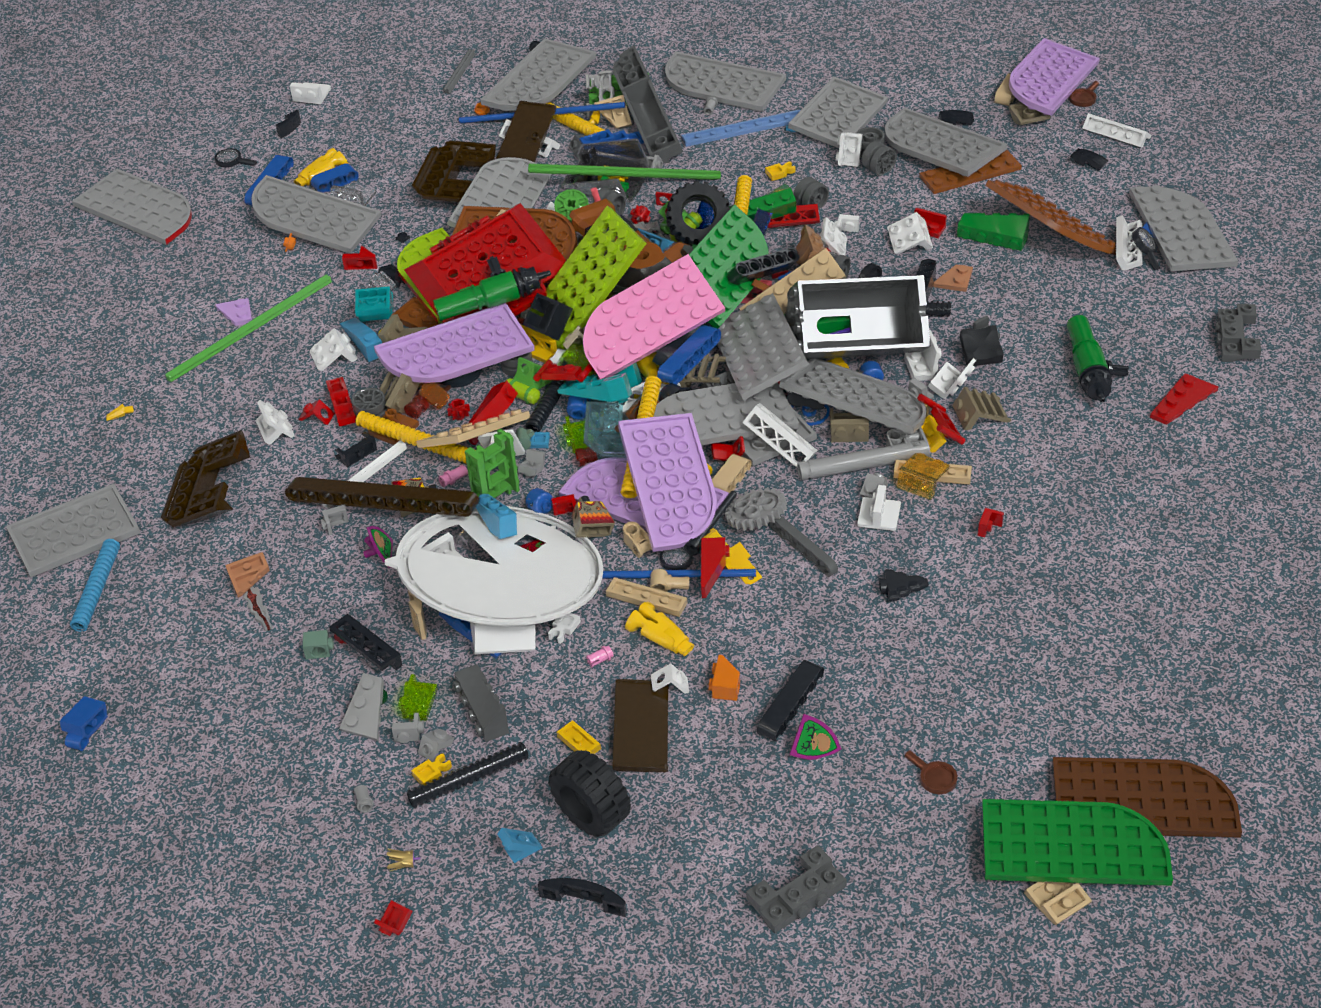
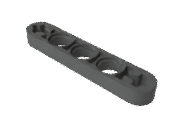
[769,515,838,577]

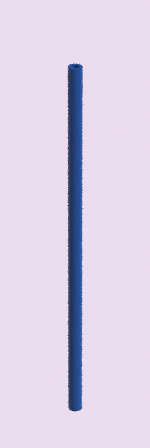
[459,102,625,123]
[602,569,756,579]

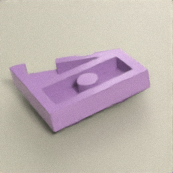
[216,298,252,326]

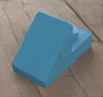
[497,828,543,863]

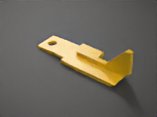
[703,528,762,585]

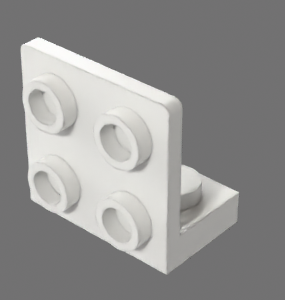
[887,212,933,254]
[904,330,941,381]

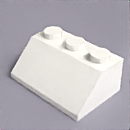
[470,622,535,654]

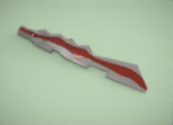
[243,586,272,631]

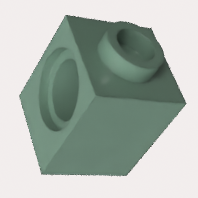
[303,630,334,659]

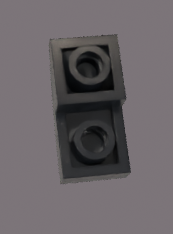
[276,110,301,139]
[939,110,974,125]
[1070,148,1109,171]

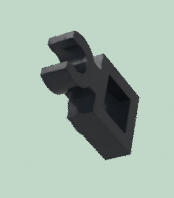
[378,264,405,288]

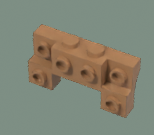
[795,225,824,265]

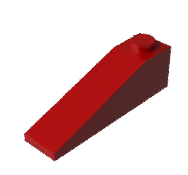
[468,380,518,445]

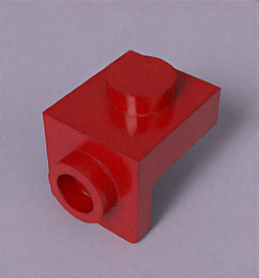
[551,494,578,516]
[373,900,413,936]

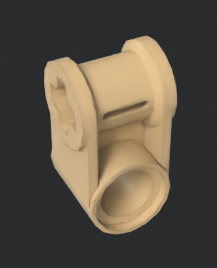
[623,522,652,558]

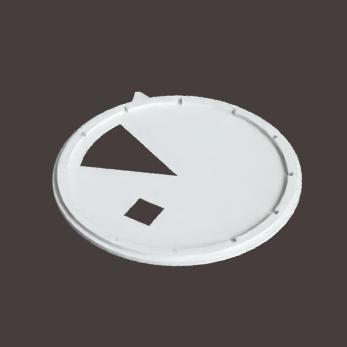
[385,506,603,626]

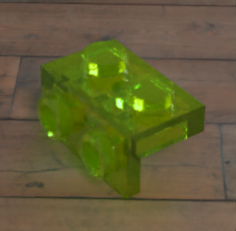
[562,343,596,376]
[563,416,594,453]
[398,674,438,721]

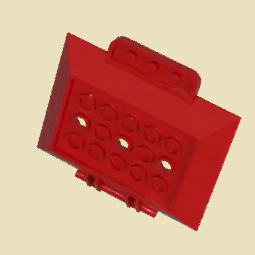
[404,203,566,323]

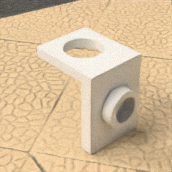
[651,664,689,694]

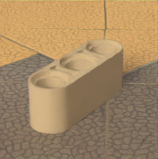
[995,73,1015,106]
[712,454,751,493]

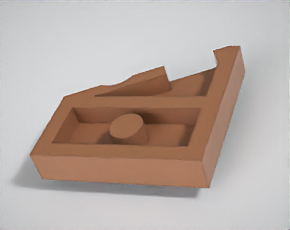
[934,265,973,292]
[225,552,270,598]

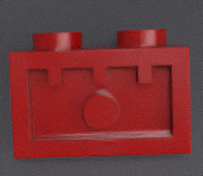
[914,208,947,239]

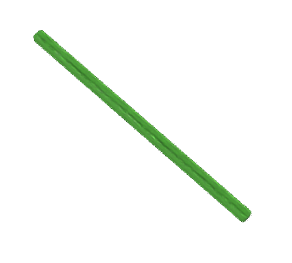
[528,164,721,180]
[165,274,332,382]

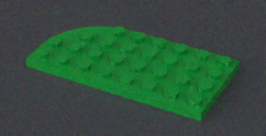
[689,204,769,328]
[982,799,1173,886]

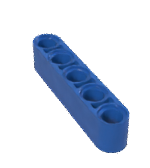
[244,155,294,206]
[657,325,721,384]

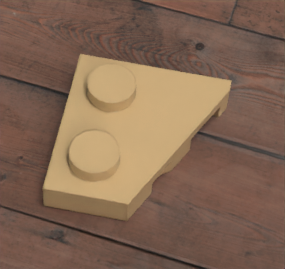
[594,95,632,129]

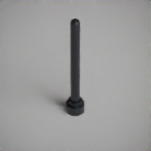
[684,491,737,556]

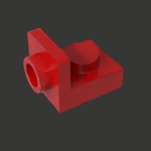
[978,508,1004,538]

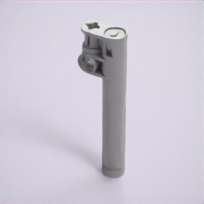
[797,427,930,481]

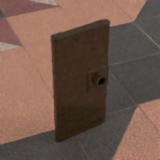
[496,101,557,163]
[612,679,669,773]

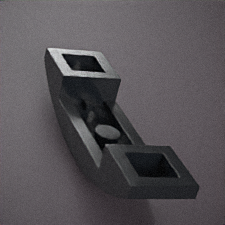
[538,878,627,917]

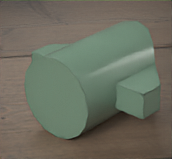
[516,428,535,450]

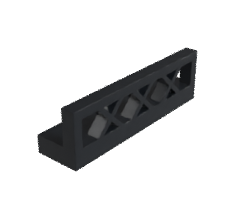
[329,614,402,671]

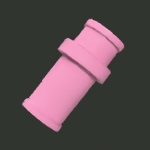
[438,464,468,487]

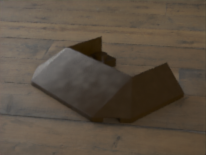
[412,140,496,205]
[161,430,250,528]

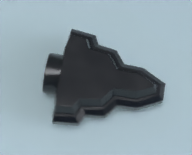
[879,569,929,602]

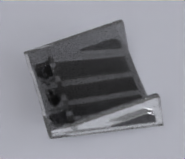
[561,138,648,203]

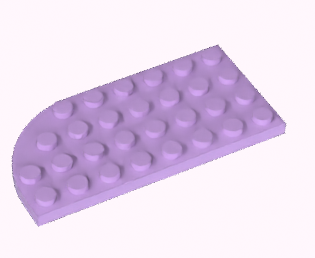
[374,303,534,383]
[618,413,717,552]

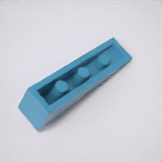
[340,317,382,362]

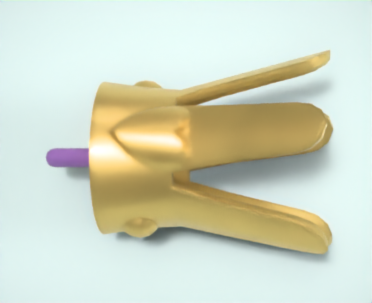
[387,848,421,871]

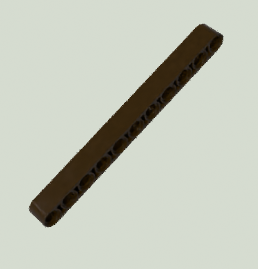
[285,477,479,517]

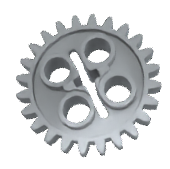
[725,487,787,531]

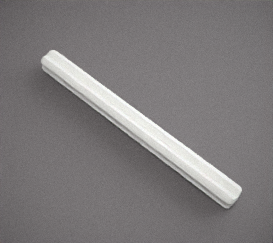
[322,441,407,509]

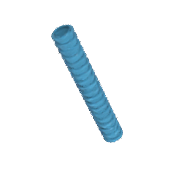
[70,539,120,632]

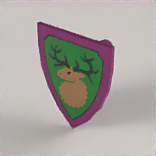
[363,526,393,568]
[789,714,841,760]

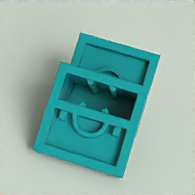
[355,286,394,322]

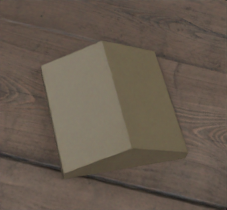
[1009,103,1050,125]

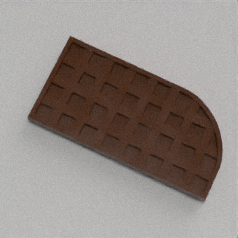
[1052,757,1242,838]

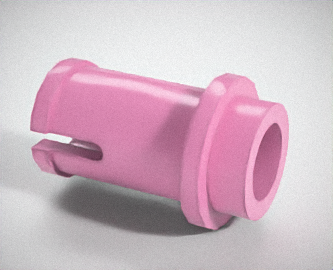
[586,645,614,668]

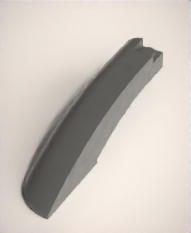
[613,45,683,164]

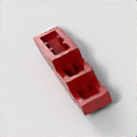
[326,377,356,427]

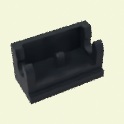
[335,432,377,468]

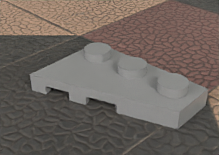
[339,673,384,741]

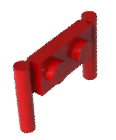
[533,360,593,382]
[917,394,966,445]

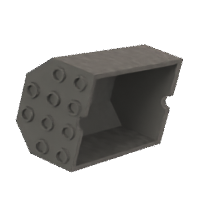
[785,275,931,359]

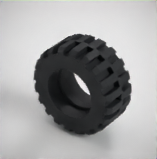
[666,181,731,246]
[548,750,631,837]

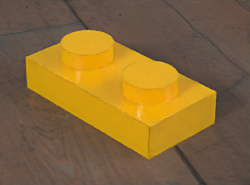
[921,415,947,453]
[557,720,601,754]

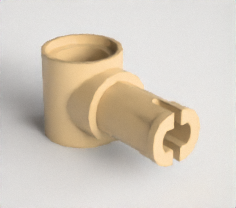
[650,569,689,592]

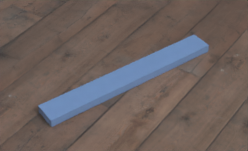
[681,110,801,147]

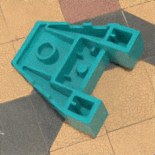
[557,362,642,403]

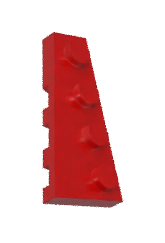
[1150,373,1219,425]

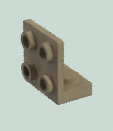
[378,314,427,343]

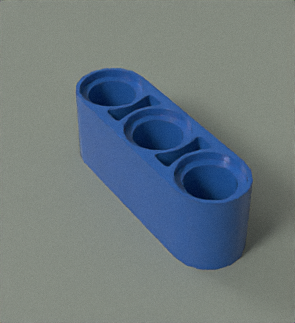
[310,163,359,193]

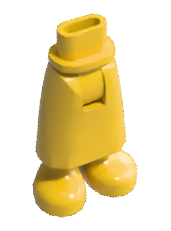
[294,148,348,186]
[625,601,694,656]

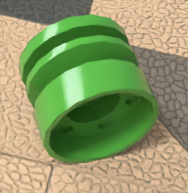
[554,189,589,232]

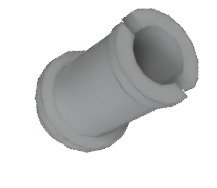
[703,97,718,115]
[354,785,374,813]

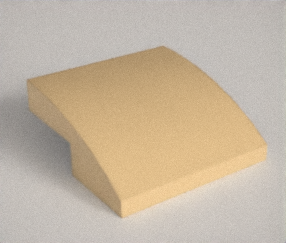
[408,590,427,640]
[1024,882,1092,925]

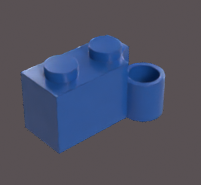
[60,696,108,751]

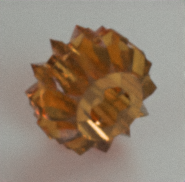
[419,382,450,409]

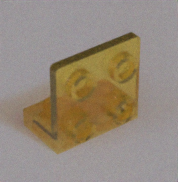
[896,453,950,500]

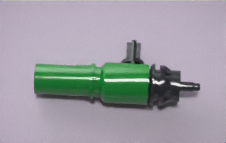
[433,256,551,321]
[1066,315,1129,403]

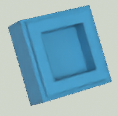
[530,432,550,448]

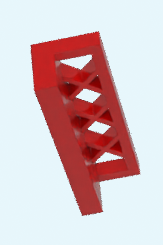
[755,204,820,229]

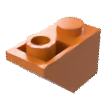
[709,655,740,701]

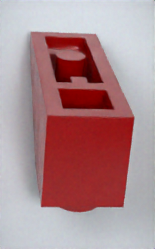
[701,537,730,598]

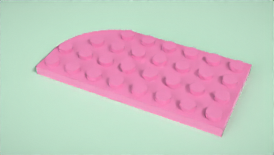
[583,254,725,379]

